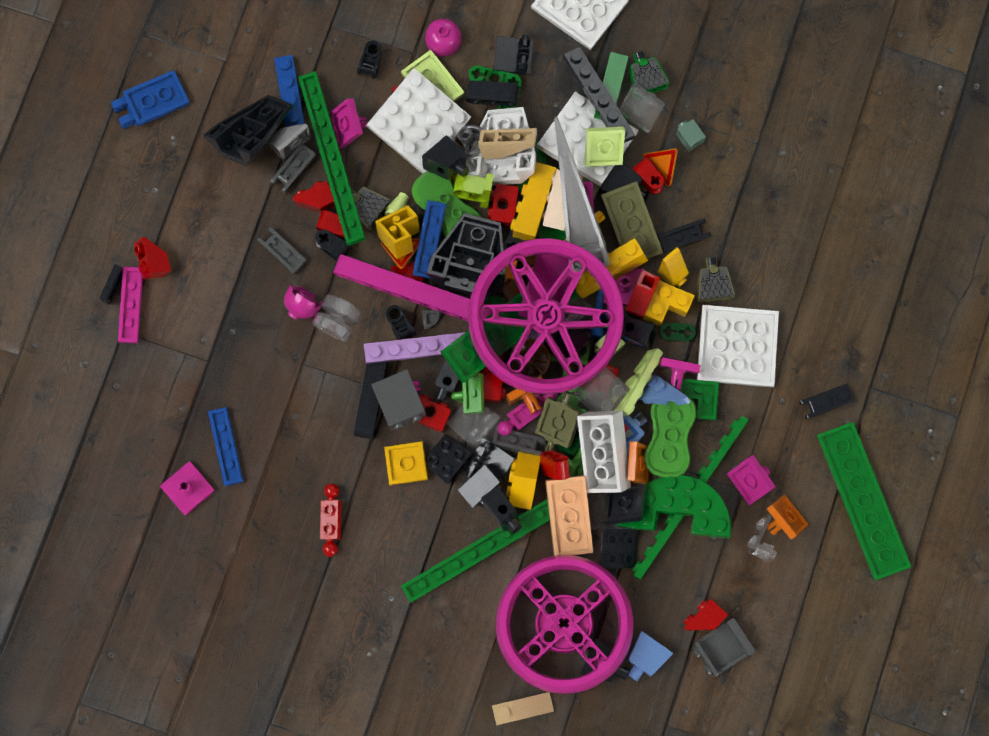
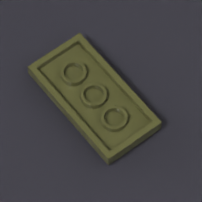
[601,181,663,259]

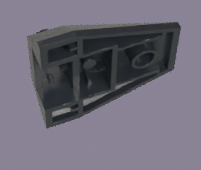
[204,95,292,166]
[426,213,506,297]

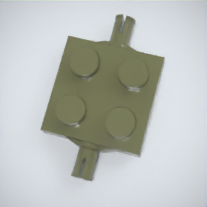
[535,391,582,451]

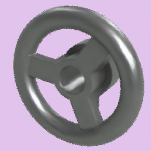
[452,125,483,157]

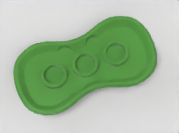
[412,171,482,238]
[645,397,696,478]

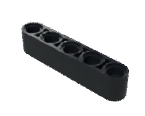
[354,362,388,440]

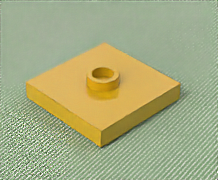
[384,441,428,486]

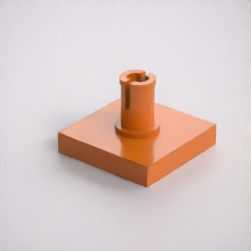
[506,376,542,414]
[628,442,649,485]
[767,494,809,540]

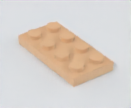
[545,475,593,556]

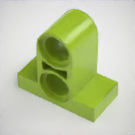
[453,173,494,209]

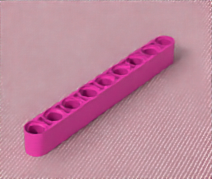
[333,255,492,322]

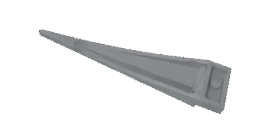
[554,117,610,272]

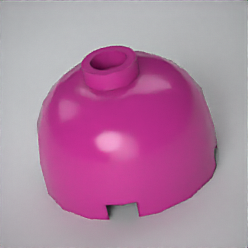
[425,18,462,57]
[284,284,323,320]

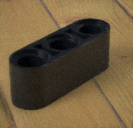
[465,80,520,106]

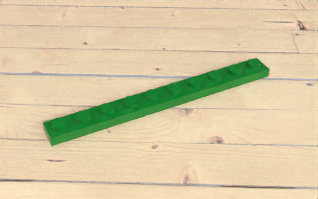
[298,71,366,246]
[633,416,748,580]
[401,499,550,603]

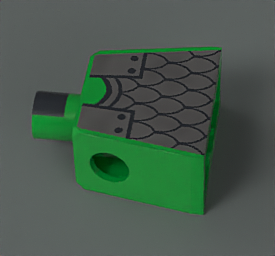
[629,51,670,99]

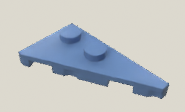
[637,374,690,405]

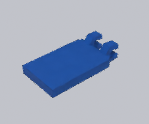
[111,70,190,129]

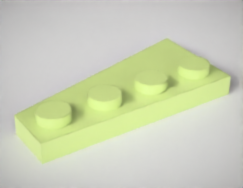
[606,348,663,416]

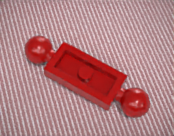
[320,483,342,557]

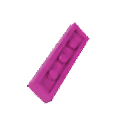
[118,267,143,344]

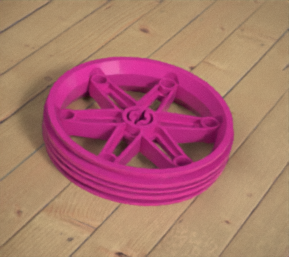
[468,238,624,394]

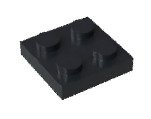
[604,483,646,525]

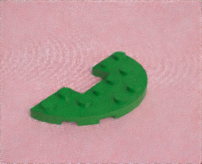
[616,475,732,539]

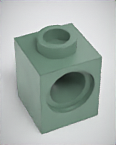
[676,119,706,152]

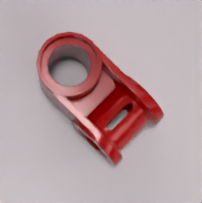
[631,157,664,194]

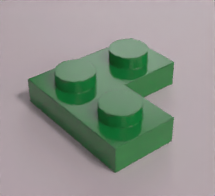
[679,379,719,421]

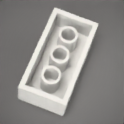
[577,411,631,493]

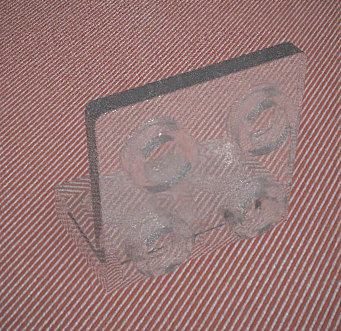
[447,405,500,449]
[747,514,777,563]

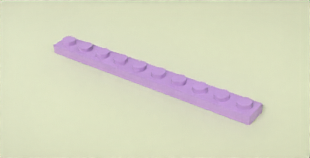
[364,323,554,364]

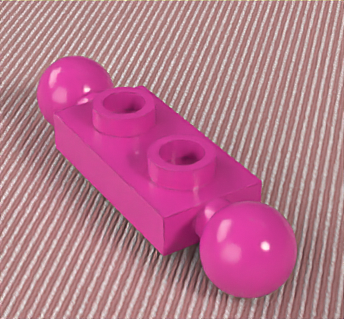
[497,393,558,436]

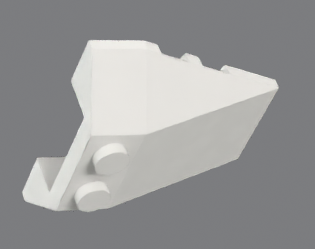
[466,107,536,186]

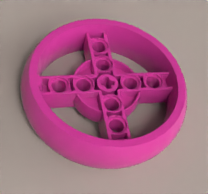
[496,555,634,694]

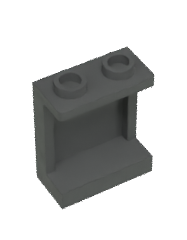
[371,370,426,431]
[692,618,755,677]

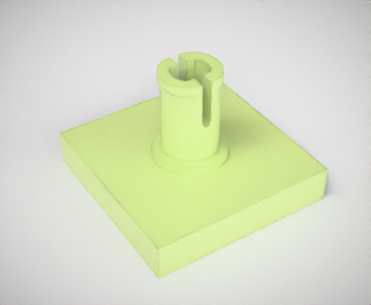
[584,127,625,167]

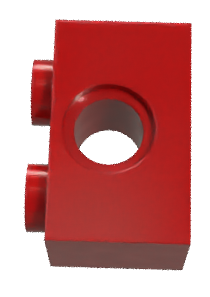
[488,184,519,227]
[417,394,452,434]

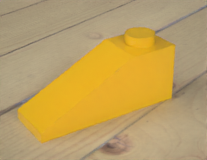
[658,248,689,288]

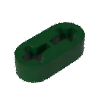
[659,323,696,342]

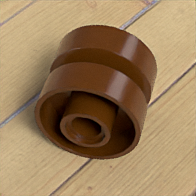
[507,339,550,378]

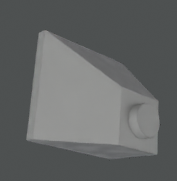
[268,124,312,162]

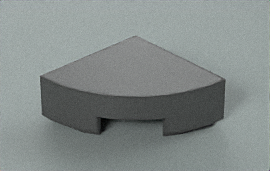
[422,310,441,330]

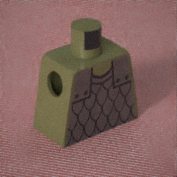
[351,187,390,233]
[697,257,735,303]

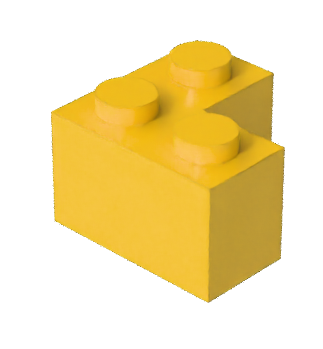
[375,205,420,259]
[643,280,695,327]
[506,452,540,510]

